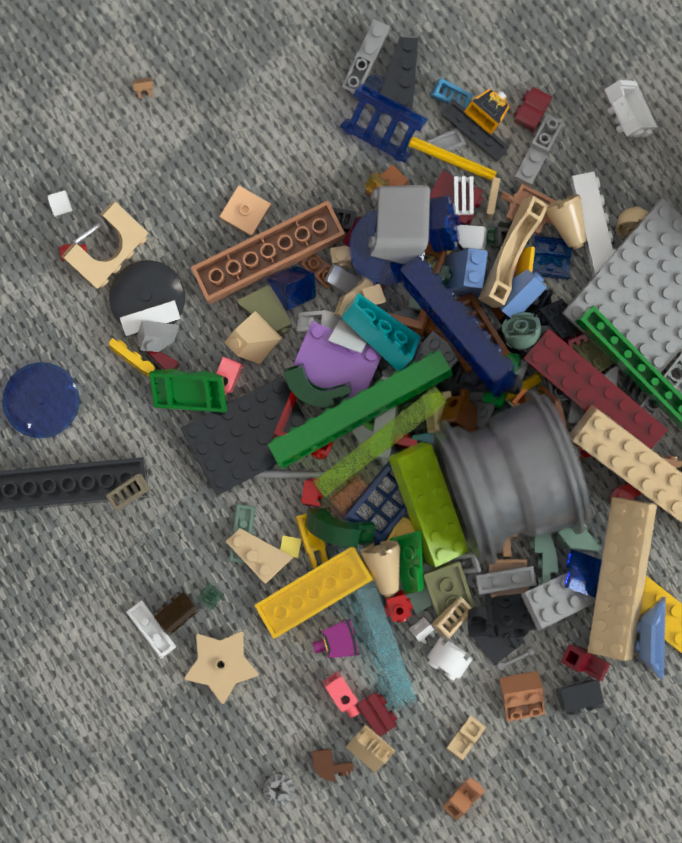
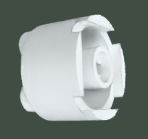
[427,637,473,680]

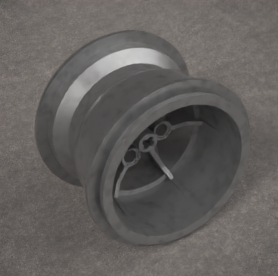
[433,390,591,565]

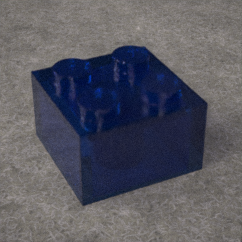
[428,196,460,252]

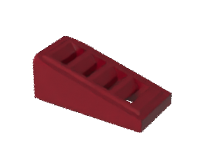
[146,351,180,370]

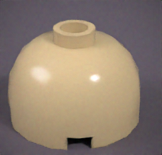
[615,207,648,239]

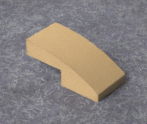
[446,715,486,761]

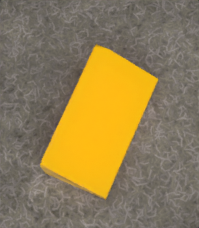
[515,246,535,277]

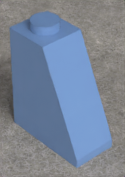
[500,269,547,319]

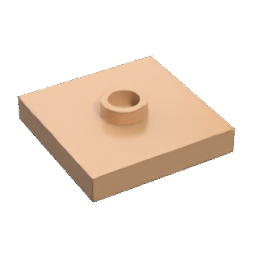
[220,185,271,237]

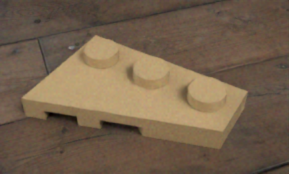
[226,528,294,584]

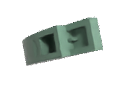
[529,533,558,587]

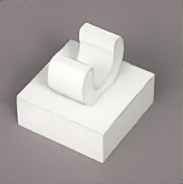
[409,617,435,644]

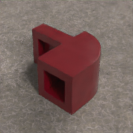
[561,645,611,681]

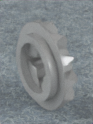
[263,774,295,806]

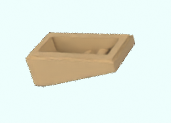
[431,597,472,639]

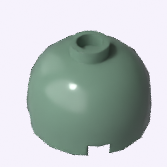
[502,312,541,350]

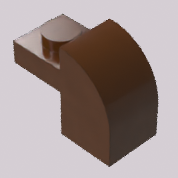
[312,748,354,781]

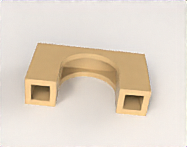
[61,201,148,289]

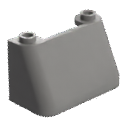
[368,185,430,267]

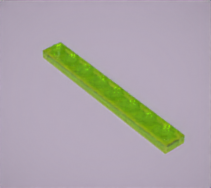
[313,387,448,497]

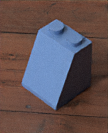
[442,248,488,298]

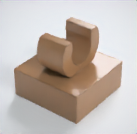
[133,77,153,99]

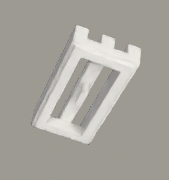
[454,176,474,215]

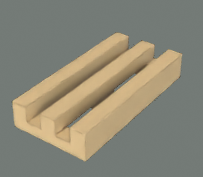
[485,177,500,219]

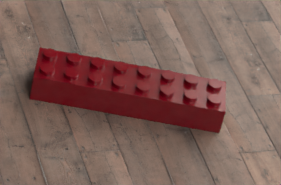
[522,329,668,449]

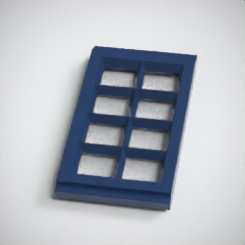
[344,450,407,545]

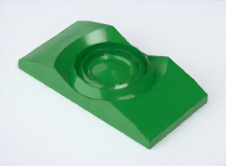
[149,369,227,413]

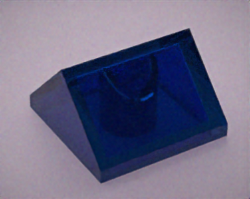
[267,266,316,311]

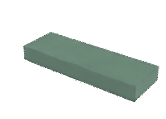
[229,504,256,564]

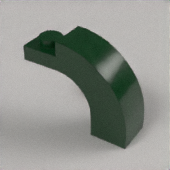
[284,363,352,407]
[305,508,376,547]

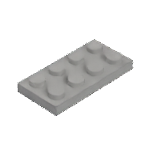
[521,566,596,630]

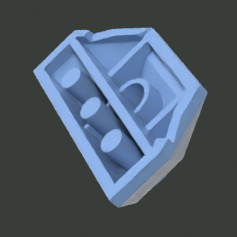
[636,597,666,678]

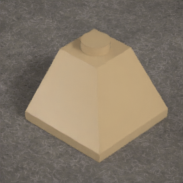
[224,311,282,364]

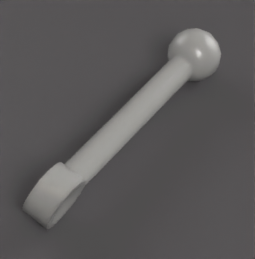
[497,648,535,670]

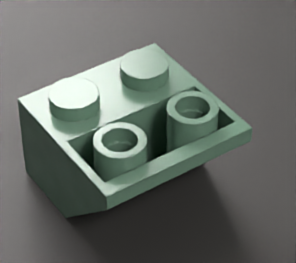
[554,524,601,553]

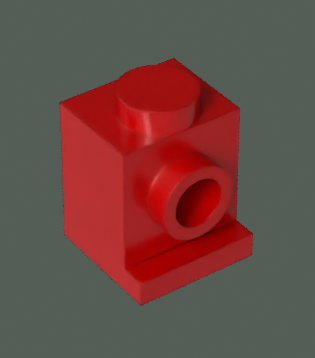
[301,478,323,508]

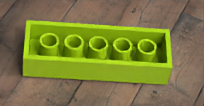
[388,442,469,567]

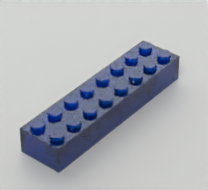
[400,256,515,397]

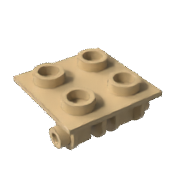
[346,725,395,773]

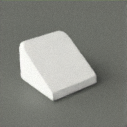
[47,191,72,217]

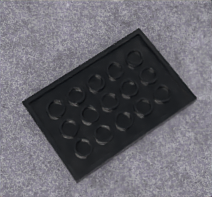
[181,376,307,496]

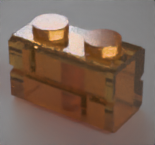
[329,474,368,516]

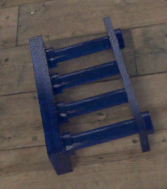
[339,84,428,163]

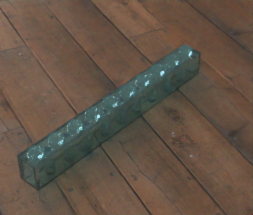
[334,518,417,709]

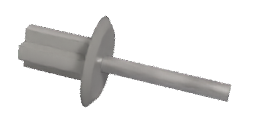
[74,214,109,244]

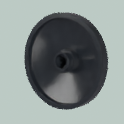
[109,260,185,334]

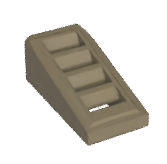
[105,474,151,512]

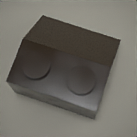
[154,592,200,635]

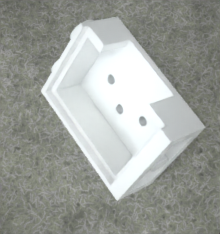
[604,80,658,138]

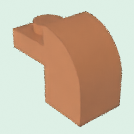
[442,777,485,821]

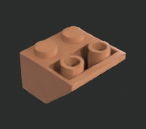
[499,671,545,722]

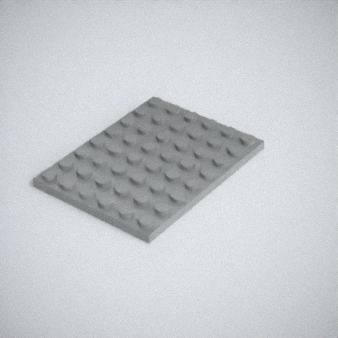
[562,198,682,373]

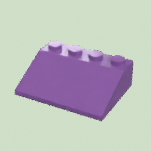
[293,321,381,401]

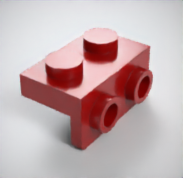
[393,433,418,449]

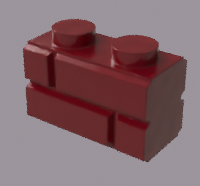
[356,692,398,737]

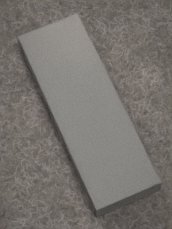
[475,566,536,595]

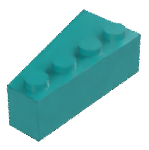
[341,293,421,371]

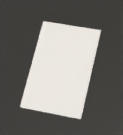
[328,318,366,353]

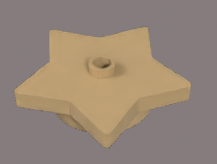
[185,632,259,704]

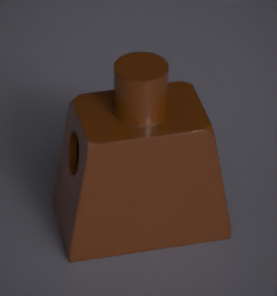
[439,389,478,433]

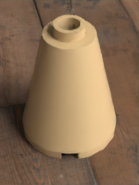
[545,194,586,249]
[361,541,400,597]

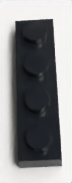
[440,98,510,162]

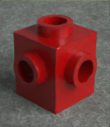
[384,590,413,622]

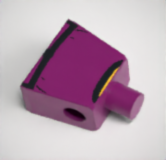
[312,619,360,658]

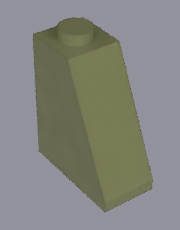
[237,284,292,336]

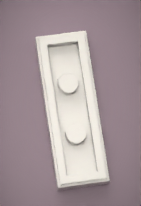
[120,300,181,336]
[126,600,176,659]

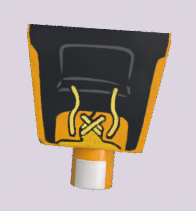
[464,89,509,135]

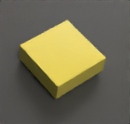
[280,536,302,558]

